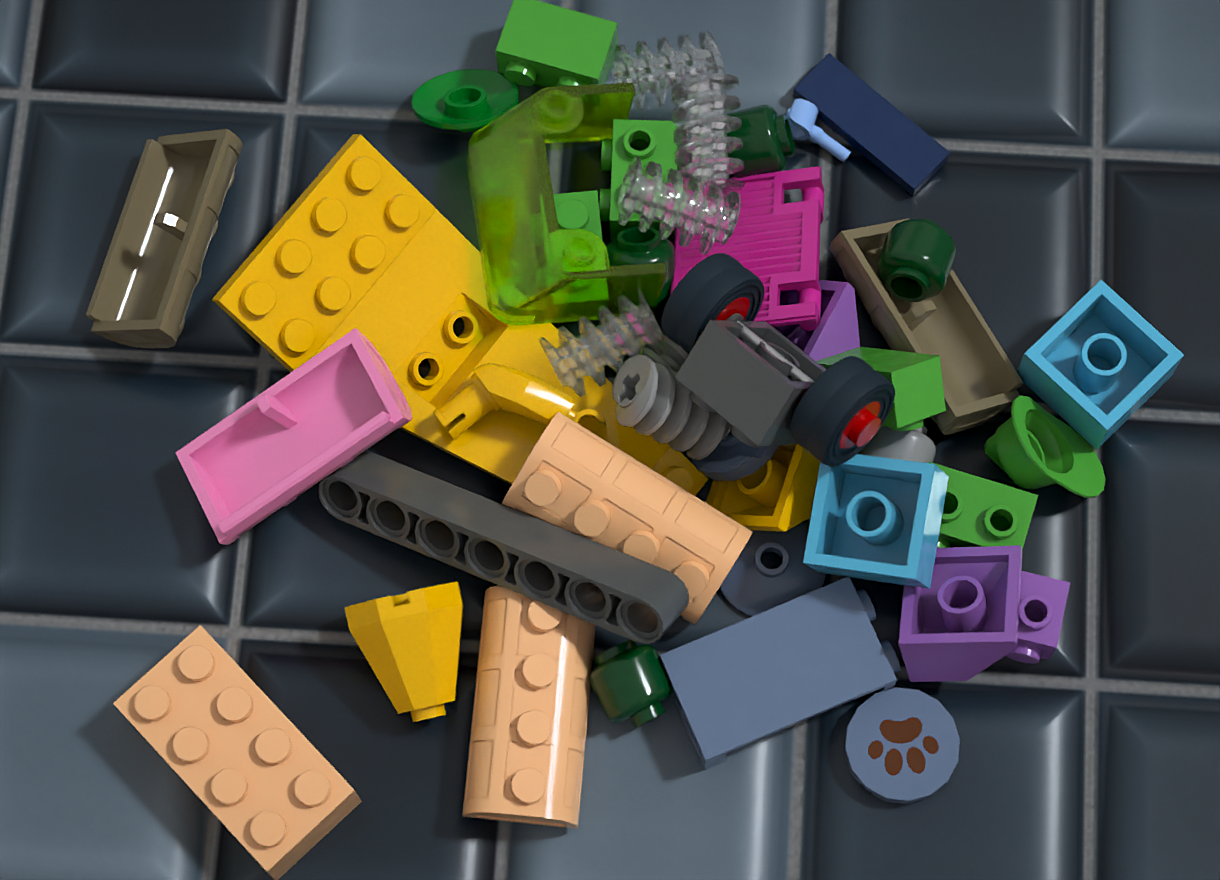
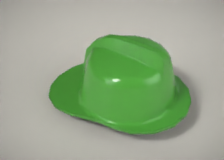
[984,395,1106,498]

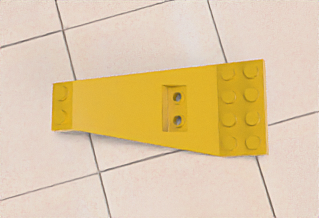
[212,134,708,496]

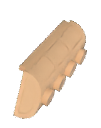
[502,412,753,625]
[462,585,596,829]

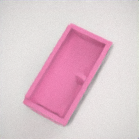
[175,328,413,545]

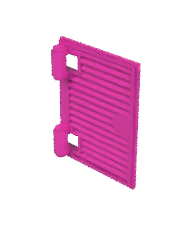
[668,166,824,340]

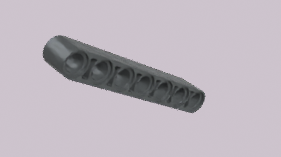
[318,451,689,644]

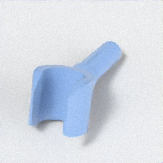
[786,99,851,163]

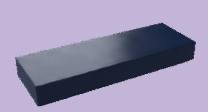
[793,53,950,196]

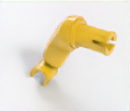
[433,363,606,440]

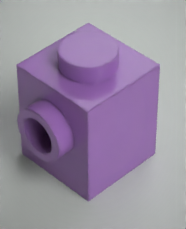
[1006,571,1070,664]

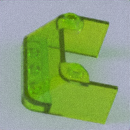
[467,83,667,325]

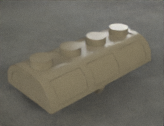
[85,129,243,348]
[828,218,1024,435]

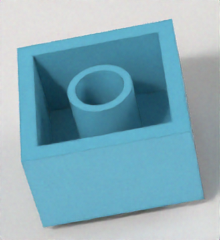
[1017,280,1184,450]
[803,454,949,589]

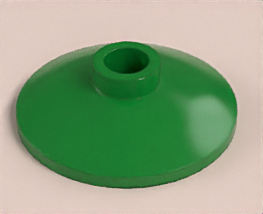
[412,69,519,132]

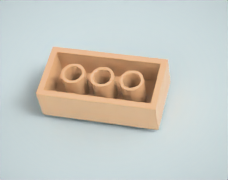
[113,625,362,880]

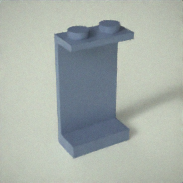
[660,576,900,770]

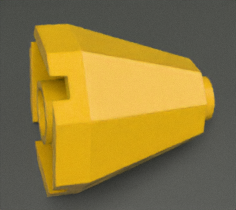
[344,582,463,722]

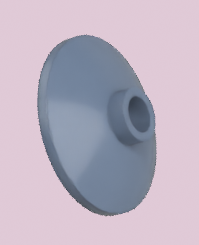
[719,522,826,617]

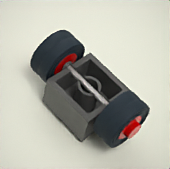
[661,253,895,467]

